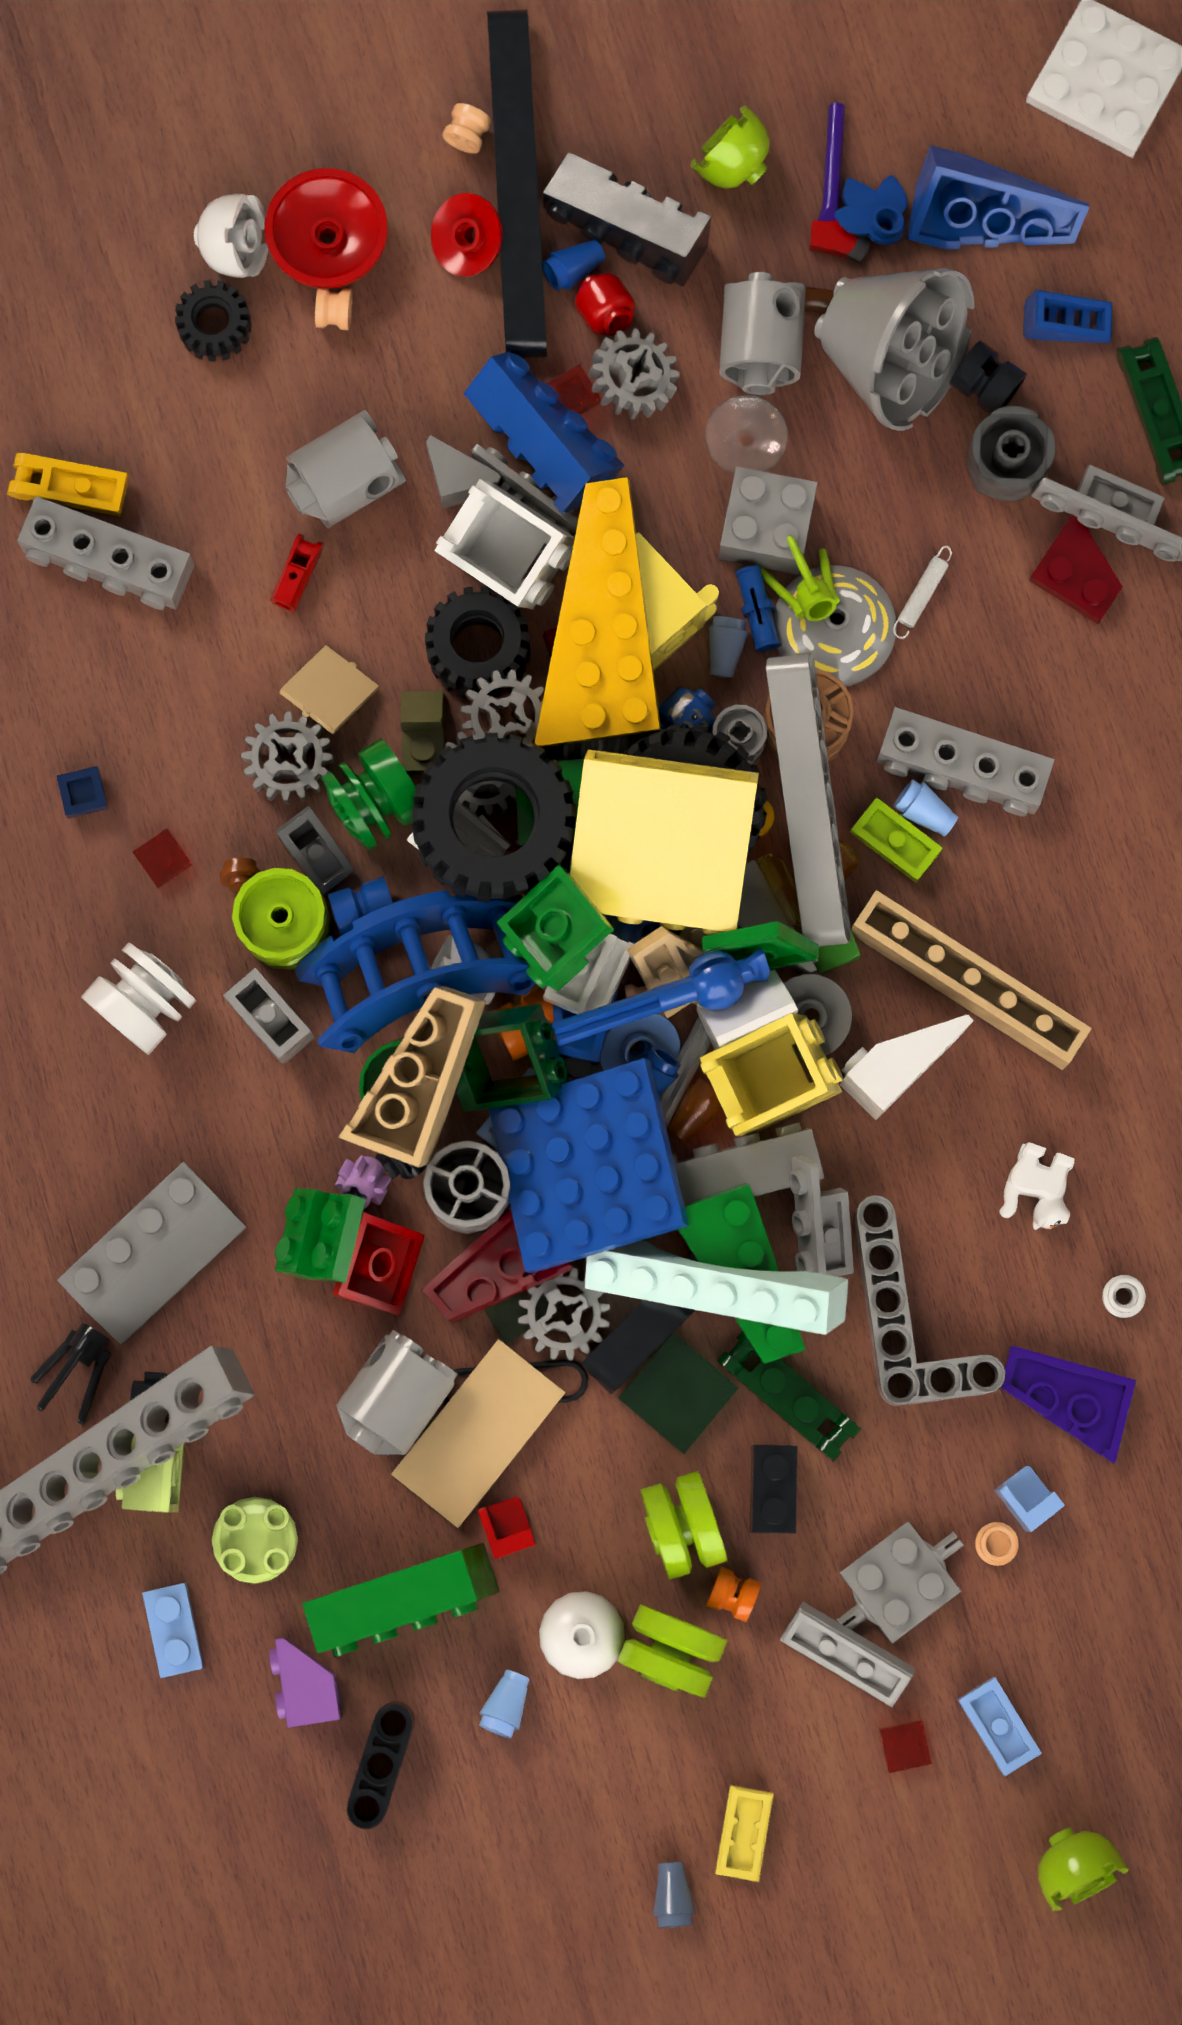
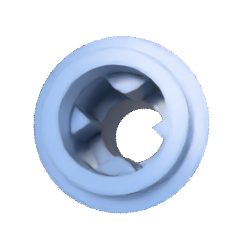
[894,779,958,836]
[479,1670,530,1739]

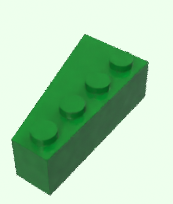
[677,1183,806,1364]

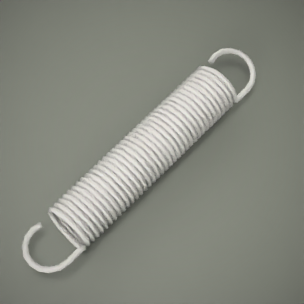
[893,546,952,639]

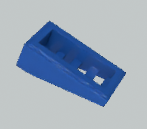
[1023,290,1112,344]

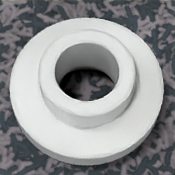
[1102,1275,1146,1318]

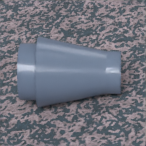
[708,616,749,679]
[653,1862,696,1928]

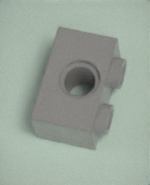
[223,968,315,1065]

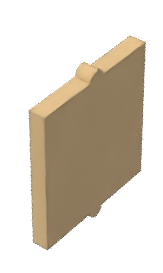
[280,645,379,734]

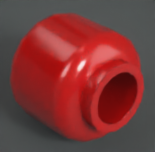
[575,273,635,336]

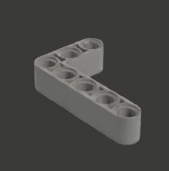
[854,1195,1005,1406]

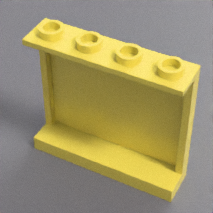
[570,749,759,935]

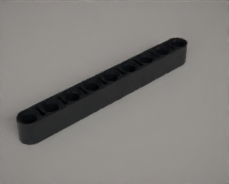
[487,9,547,358]

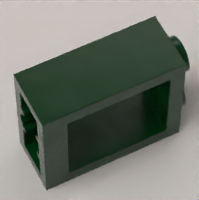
[456,1004,568,1112]

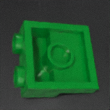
[496,865,615,991]
[274,1188,366,1283]

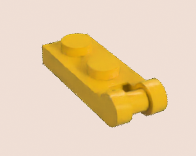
[7,453,129,517]

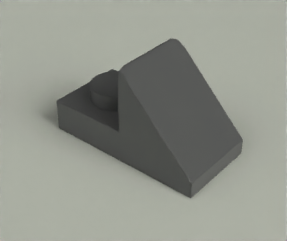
[275,806,355,895]

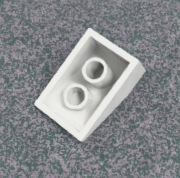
[840,1014,974,1120]

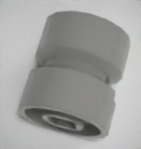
[712,705,767,767]

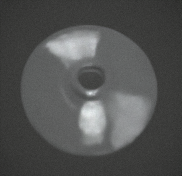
[705,395,788,474]

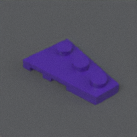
[1000,1346,1136,1464]

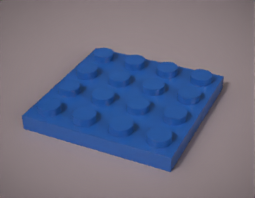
[489,1058,689,1273]

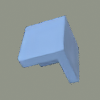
[994,1466,1065,1532]

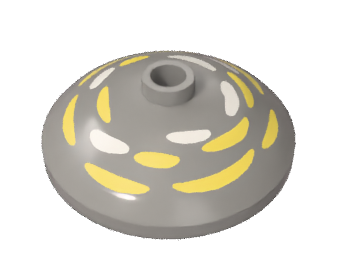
[773,565,897,687]

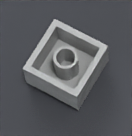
[718,466,818,575]

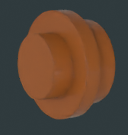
[219,857,261,893]

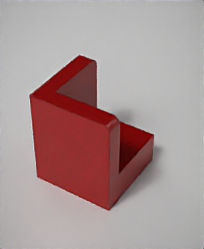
[478,1497,536,1559]

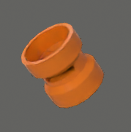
[705,1566,762,1623]

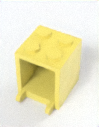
[636,532,719,670]
[700,1013,843,1136]

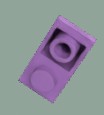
[269,1637,343,1728]

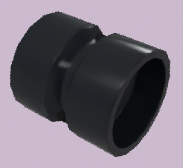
[949,340,1027,414]

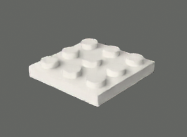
[1026,0,1182,158]

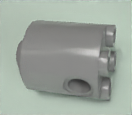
[719,272,806,395]
[285,410,406,529]
[423,1141,511,1234]
[335,1330,458,1455]

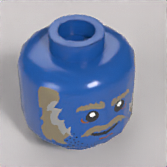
[658,687,716,733]

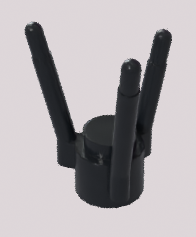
[31,1322,112,1424]

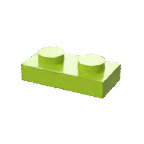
[850,797,943,883]

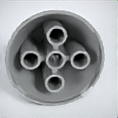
[814,268,975,431]

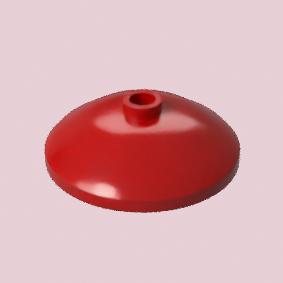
[264,168,388,289]

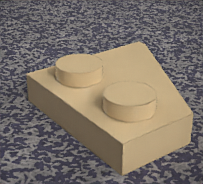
[626,926,705,1019]

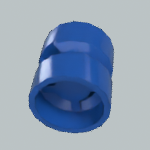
[328,876,393,936]

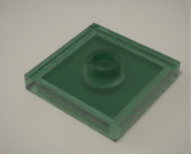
[618,1332,739,1454]

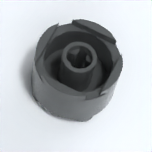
[967,406,1055,501]

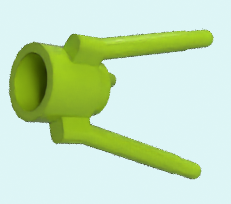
[761,535,840,621]

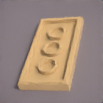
[391,1339,566,1528]

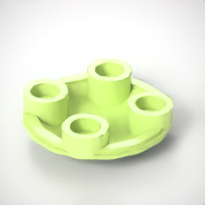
[212,1497,298,1584]

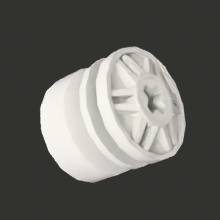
[81,942,196,1055]

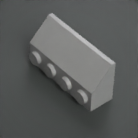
[57,1161,247,1345]

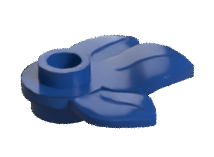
[834,175,908,246]

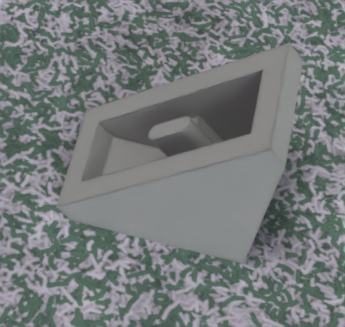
[426,435,503,509]

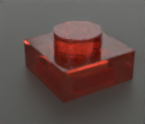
[546,364,601,415]
[133,829,192,888]
[879,1720,932,1773]

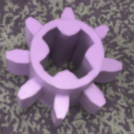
[335,1155,391,1209]

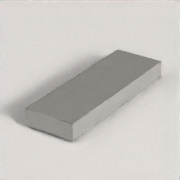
[780,1602,916,1707]

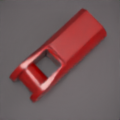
[270,533,324,612]

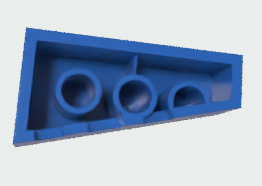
[463,352,625,514]

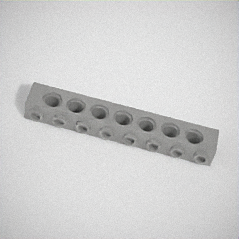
[0,1345,255,1574]

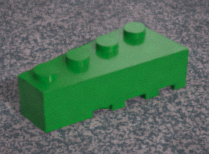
[302,1542,500,1657]

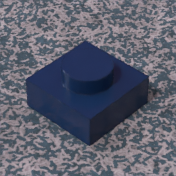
[57,766,109,819]

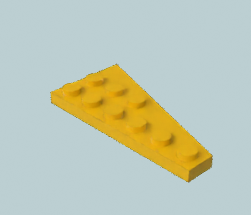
[535,477,661,748]

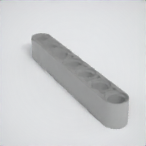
[766,652,851,947]

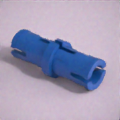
[735,565,781,652]

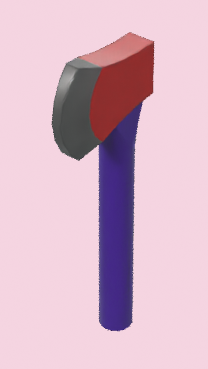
[809,103,871,263]

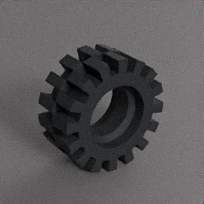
[175,280,252,362]

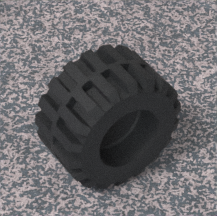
[425,586,530,698]

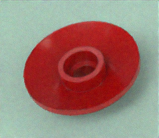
[431,193,502,277]

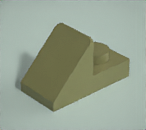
[400,690,444,774]

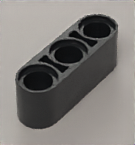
[581,1300,695,1395]
[346,1701,415,1829]

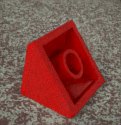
[333,1212,425,1316]

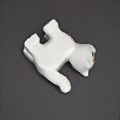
[999,1142,1075,1230]

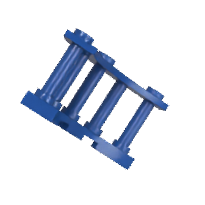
[295,890,536,1053]

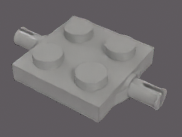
[836,1521,964,1644]

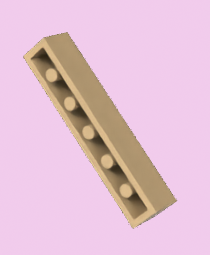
[851,890,1092,1070]

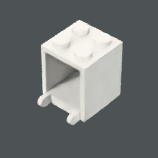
[434,479,575,609]

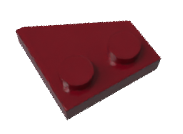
[1029,515,1123,624]

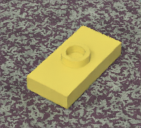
[715,1785,774,1882]

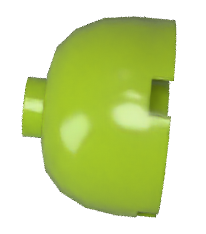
[690,105,770,189]
[1038,1828,1128,1911]

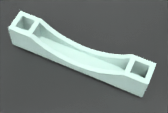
[585,1241,848,1335]

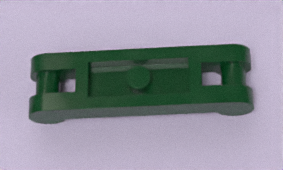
[1116,337,1182,485]
[717,1331,862,1462]

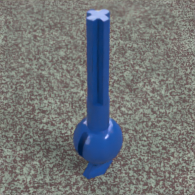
[551,948,770,1046]

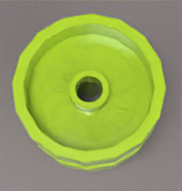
[232,868,332,970]
[640,1471,728,1580]
[617,1604,728,1698]

